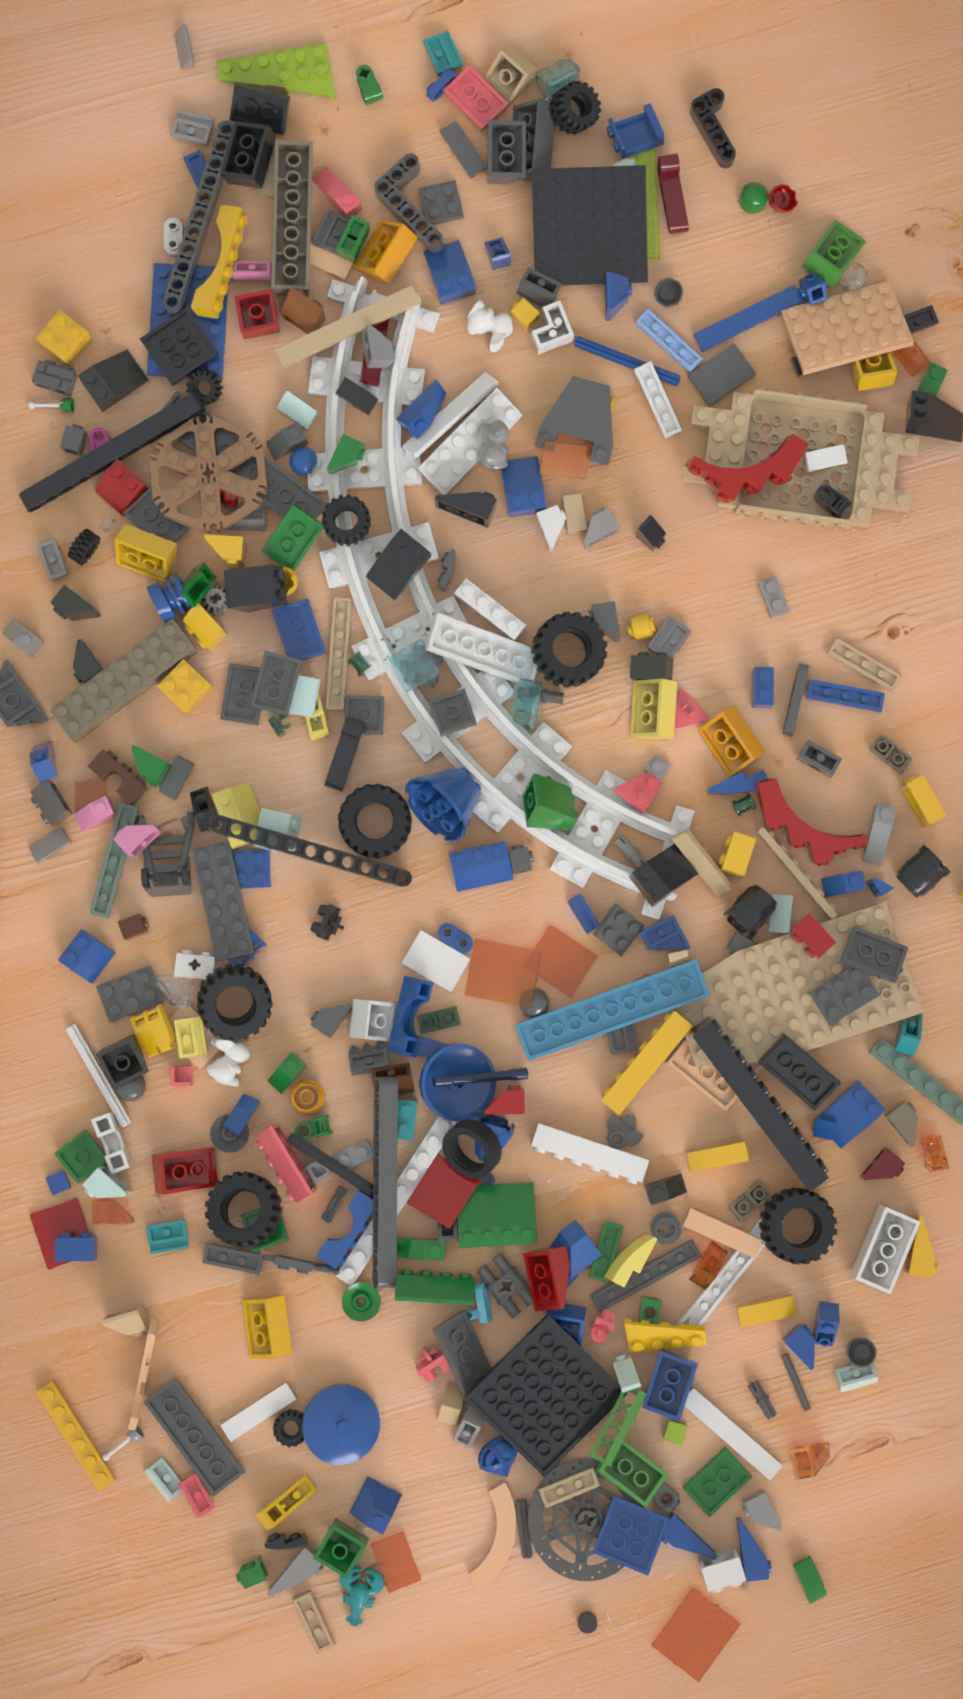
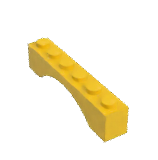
[191,205,248,319]

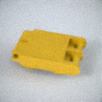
[130,1004,176,1058]

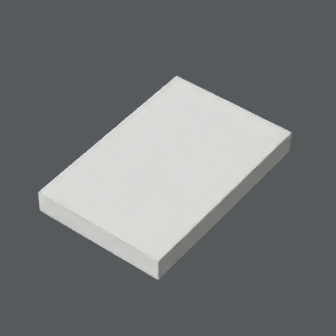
[402,930,470,992]

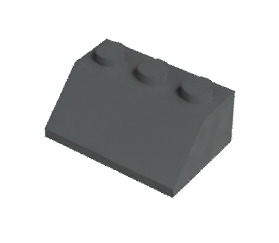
[487,120,526,184]

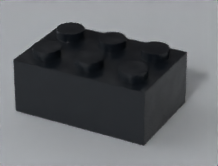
[220,121,276,189]

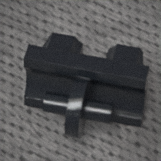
[310,904,344,941]

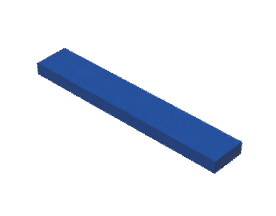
[694,285,803,352]

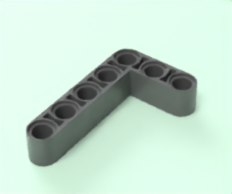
[374,153,444,253]

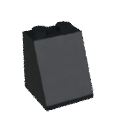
[224,564,287,612]

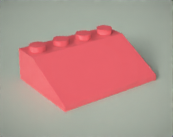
[255,1123,317,1203]

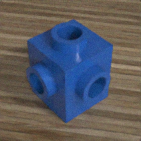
[798,273,828,306]

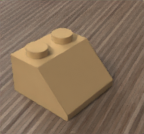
[484,45,539,104]

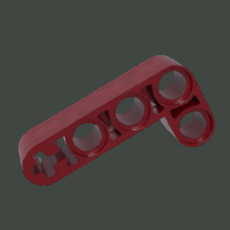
[657,153,689,235]

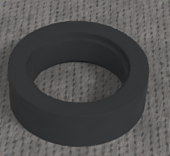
[442,1119,502,1179]

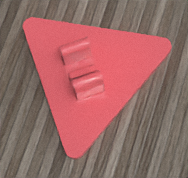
[674,689,709,729]

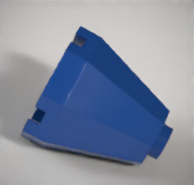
[475,1113,515,1162]

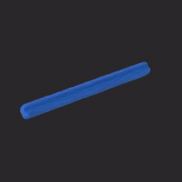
[574,336,681,386]

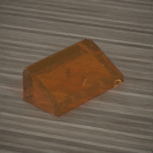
[892,341,930,376]

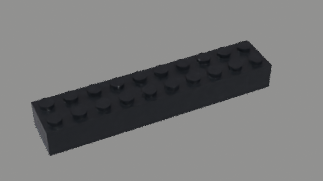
[690,1016,829,1192]

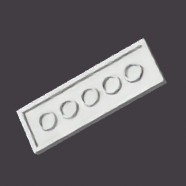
[417,388,523,495]
[425,613,538,688]

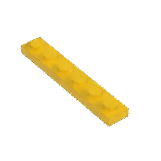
[36,1380,116,1492]

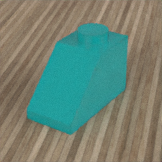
[895,1013,923,1056]

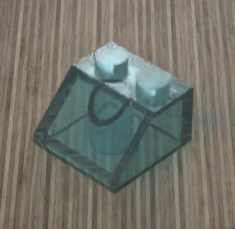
[535,58,580,101]
[510,678,543,732]

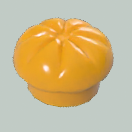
[290,1079,325,1114]

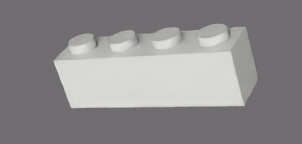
[454,578,526,641]

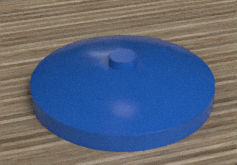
[419,1043,496,1121]
[301,1384,380,1465]

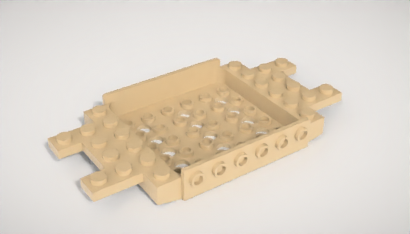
[683,387,920,530]

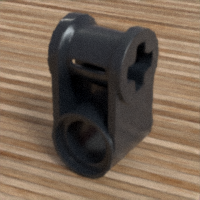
[814,484,851,518]

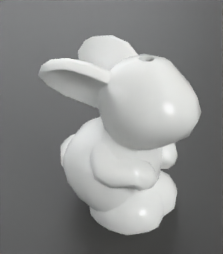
[467,300,513,352]
[207,1037,250,1086]

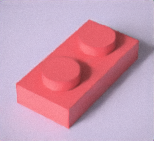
[178,1473,215,1518]

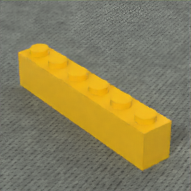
[601,1010,694,1115]

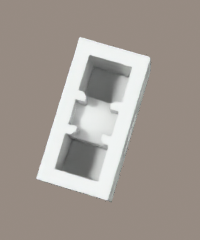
[174,950,217,979]

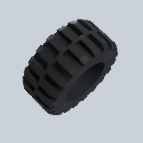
[531,611,607,688]
[338,784,412,858]
[197,964,273,1041]
[204,1171,283,1248]
[759,1188,837,1265]

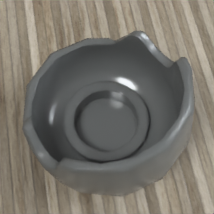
[654,278,684,308]
[520,988,549,1018]
[116,1075,146,1102]
[847,1337,877,1368]

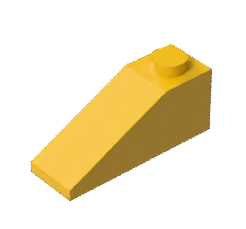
[906,1215,937,1279]
[255,1475,317,1530]

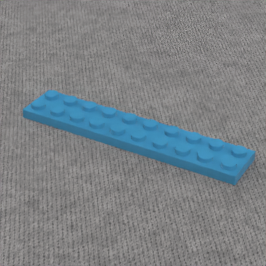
[515,959,710,1061]

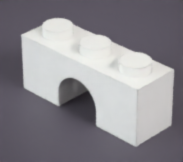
[91,1112,133,1174]

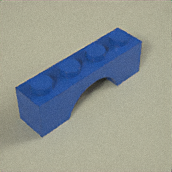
[387,976,434,1058]
[316,1190,373,1269]

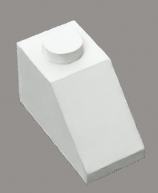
[536,505,566,552]

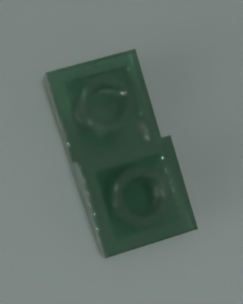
[417,1006,461,1034]

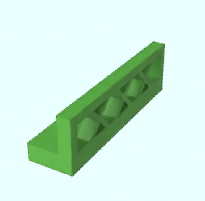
[590,1389,646,1468]

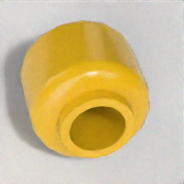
[627,613,657,641]

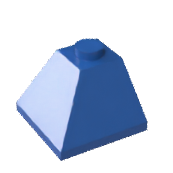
[605,272,632,321]
[550,1220,602,1279]
[349,1476,402,1535]

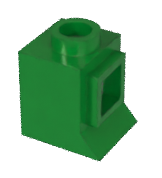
[236,1555,268,1589]

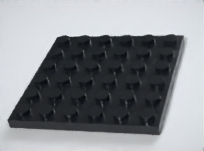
[532,165,648,286]
[463,1313,627,1477]

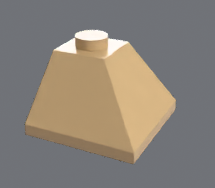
[100,1305,149,1337]

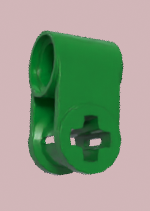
[356,65,384,105]
[295,1114,333,1140]

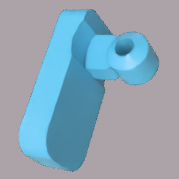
[466,1283,493,1324]

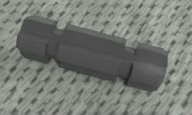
[321,1186,347,1223]

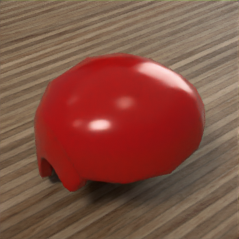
[768,184,798,214]

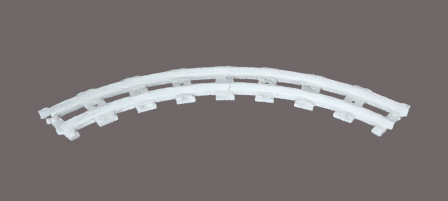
[308,276,695,920]

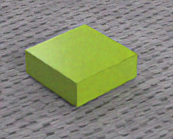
[663,1419,688,1445]

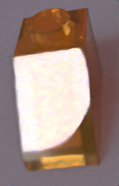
[92,1198,134,1225]
[689,1241,728,1290]

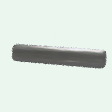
[516,1499,532,1559]

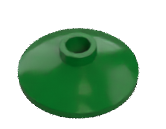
[342,1282,381,1322]

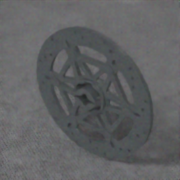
[528,1459,640,1581]

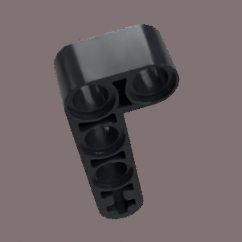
[690,88,736,168]
[324,716,366,792]

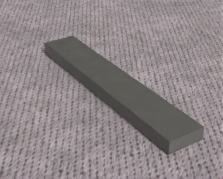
[590,1239,702,1313]

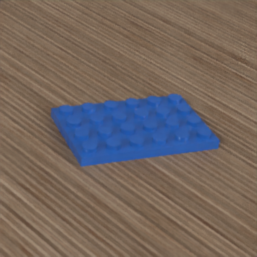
[147,263,229,379]

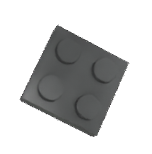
[419,180,464,225]
[428,688,477,737]
[345,695,384,735]
[593,903,644,956]

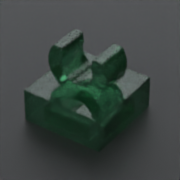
[268,715,292,738]

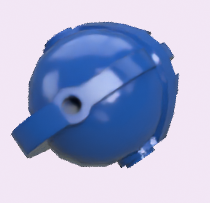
[478,1436,518,1477]

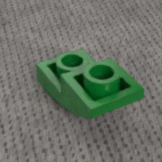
[793,1556,827,1604]

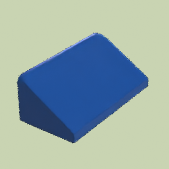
[866,877,894,897]
[568,893,599,934]
[223,1094,260,1136]

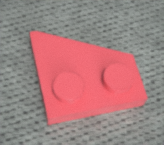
[613,772,663,813]

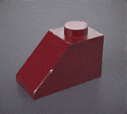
[860,1147,905,1180]

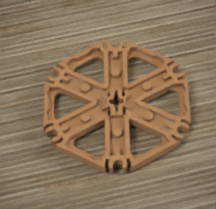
[149,415,268,533]

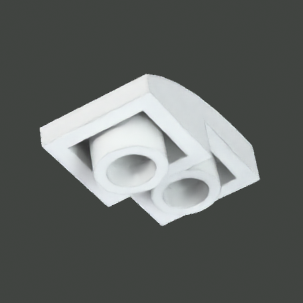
[804,444,848,472]

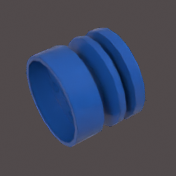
[146,573,192,623]

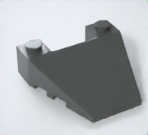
[534,376,613,466]

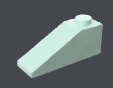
[612,1353,641,1393]

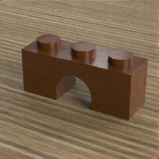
[87,749,148,806]

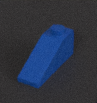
[396,380,446,438]
[29,740,57,782]
[661,1511,717,1559]
[736,1518,772,1582]

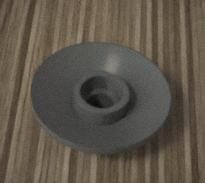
[210,1114,249,1153]

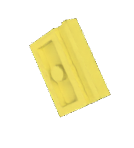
[173,1016,207,1059]

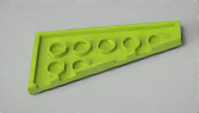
[216,43,336,99]

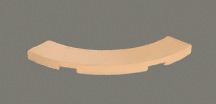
[128,1318,158,1430]
[469,1481,516,1591]

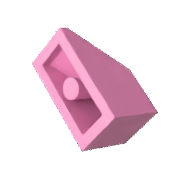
[74,796,117,832]
[113,825,161,859]

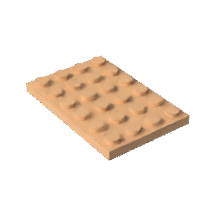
[781,280,914,375]

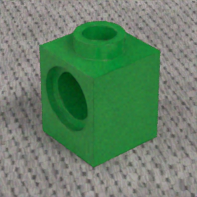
[638,1296,662,1324]

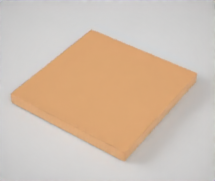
[666,1038,763,1112]

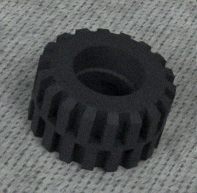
[549,81,601,134]
[322,494,371,547]

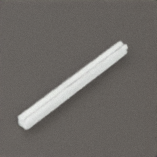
[66,1024,131,1127]

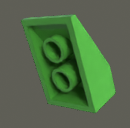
[802,220,866,288]

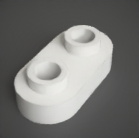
[164,218,183,257]

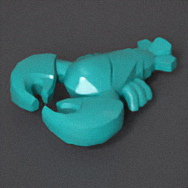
[339,1565,385,1627]

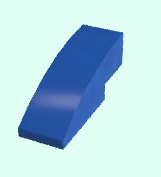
[707,770,768,795]

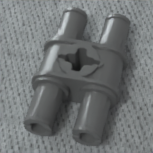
[477,1253,533,1318]

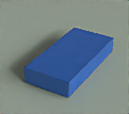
[183,150,215,188]

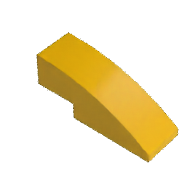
[686,1141,749,1172]
[736,1295,796,1328]

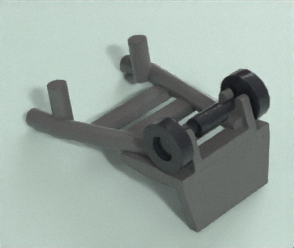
[137,812,195,897]

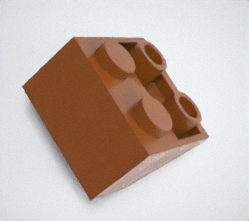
[280,288,326,334]

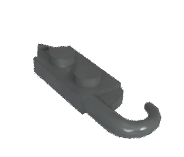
[263,1254,340,1275]

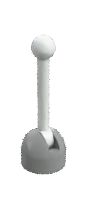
[102,1426,144,1461]

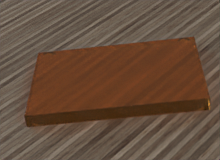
[538,440,592,479]
[371,1531,421,1593]

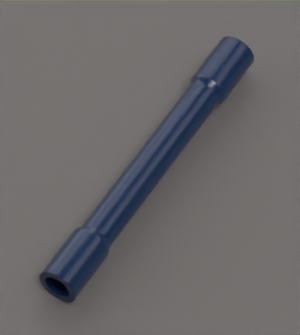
[432,1068,528,1087]

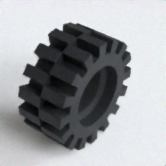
[186,370,223,405]
[68,528,101,565]
[273,1409,304,1447]

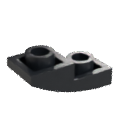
[335,377,378,416]
[264,1532,308,1550]

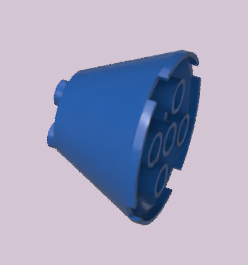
[405,767,481,842]

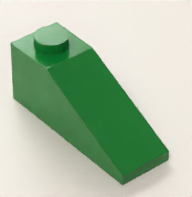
[397,1237,445,1261]

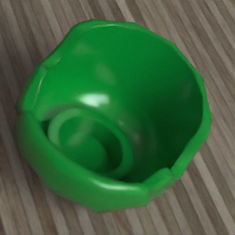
[739,182,768,214]

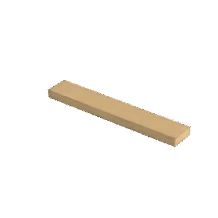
[325,597,352,712]

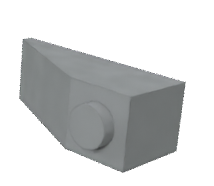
[862,803,897,865]
[267,1544,324,1597]

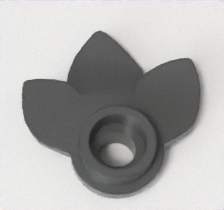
[607,1114,644,1149]

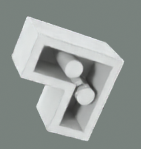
[531,301,574,355]

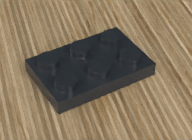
[229,82,290,135]

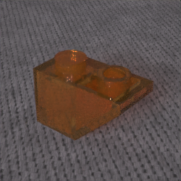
[790,1442,830,1480]

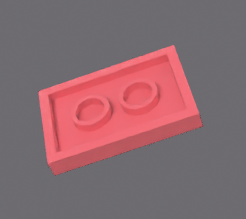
[443,65,509,132]

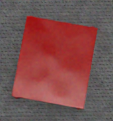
[407,1154,480,1229]
[30,1198,89,1270]

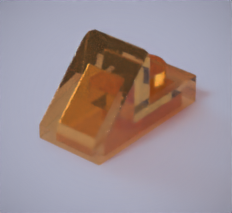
[921,1135,949,1172]

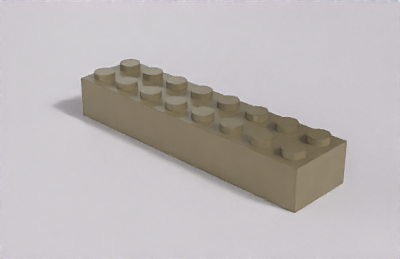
[271,140,313,297]
[50,618,198,743]

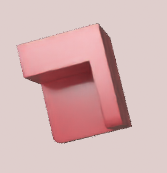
[170,1066,193,1086]

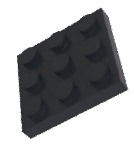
[140,307,219,387]

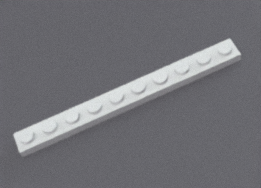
[336,1116,457,1285]

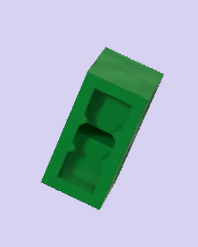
[336,215,370,264]

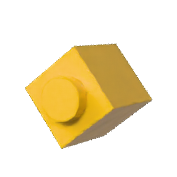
[510,298,540,332]

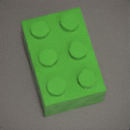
[595,1441,668,1507]

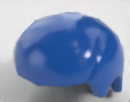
[289,447,317,477]

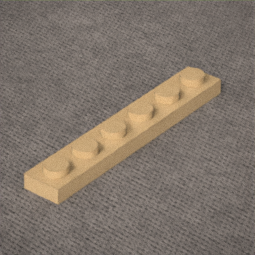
[756,827,838,920]

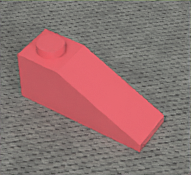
[312,167,362,219]

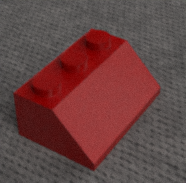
[485,1085,525,1115]

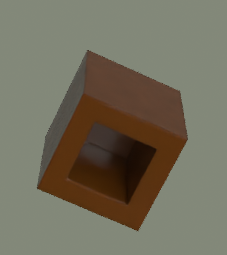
[118,914,150,940]

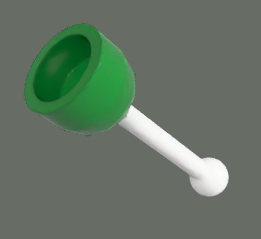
[28,398,74,413]

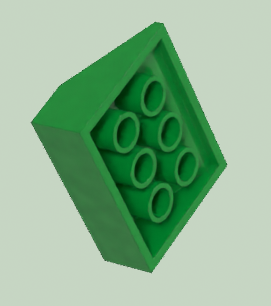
[458,1182,537,1248]

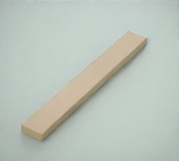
[275,285,420,369]

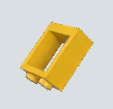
[900,774,946,828]

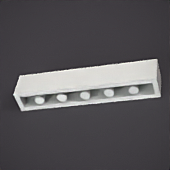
[531,1123,649,1185]

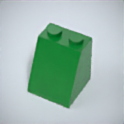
[522,773,578,830]

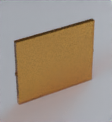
[464,939,542,1008]
[651,1588,741,1682]

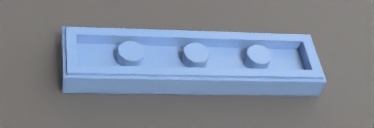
[635,308,703,373]

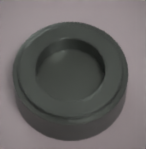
[577,1612,597,1634]

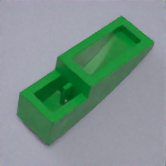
[181,562,216,608]

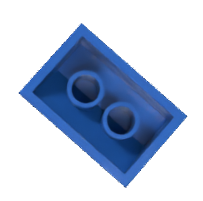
[449,841,513,892]

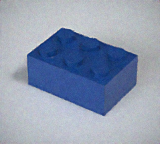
[642,1350,699,1421]

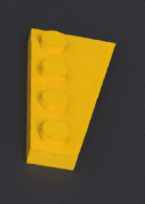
[624,1318,707,1352]

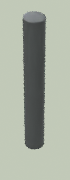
[781,1353,811,1411]

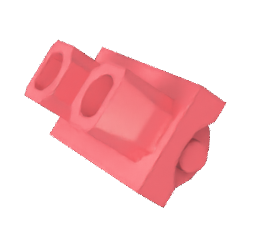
[589,1309,615,1343]
[416,1347,450,1382]

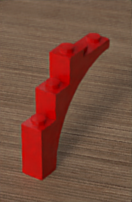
[685,434,809,503]
[755,778,869,866]

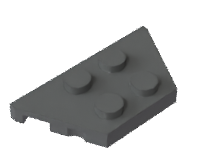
[0,660,49,727]

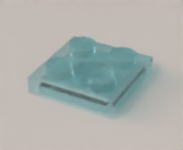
[389,639,440,692]

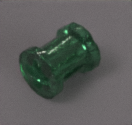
[347,651,371,677]
[732,793,756,817]

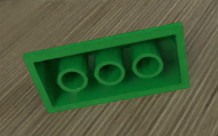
[395,1269,475,1305]

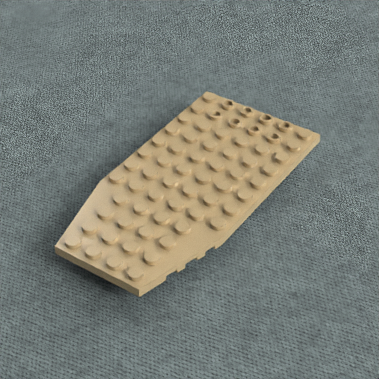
[676,902,923,1067]

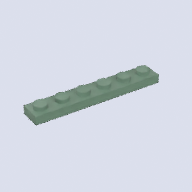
[90,803,140,918]
[869,1037,963,1125]

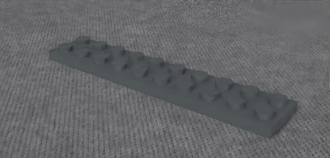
[162,391,327,519]

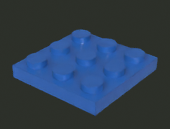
[593,1495,669,1576]

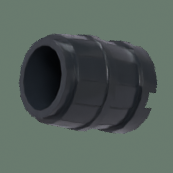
[896,845,951,898]
[723,885,777,939]

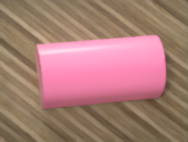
[233,261,272,281]

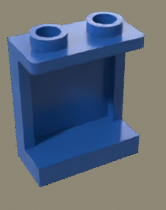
[606,103,664,159]

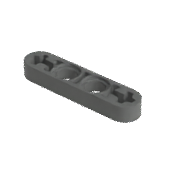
[782,663,809,737]

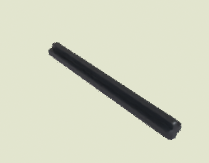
[287,1133,373,1198]

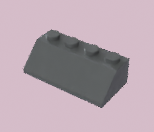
[513,98,555,182]

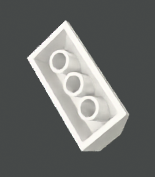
[850,1204,921,1294]

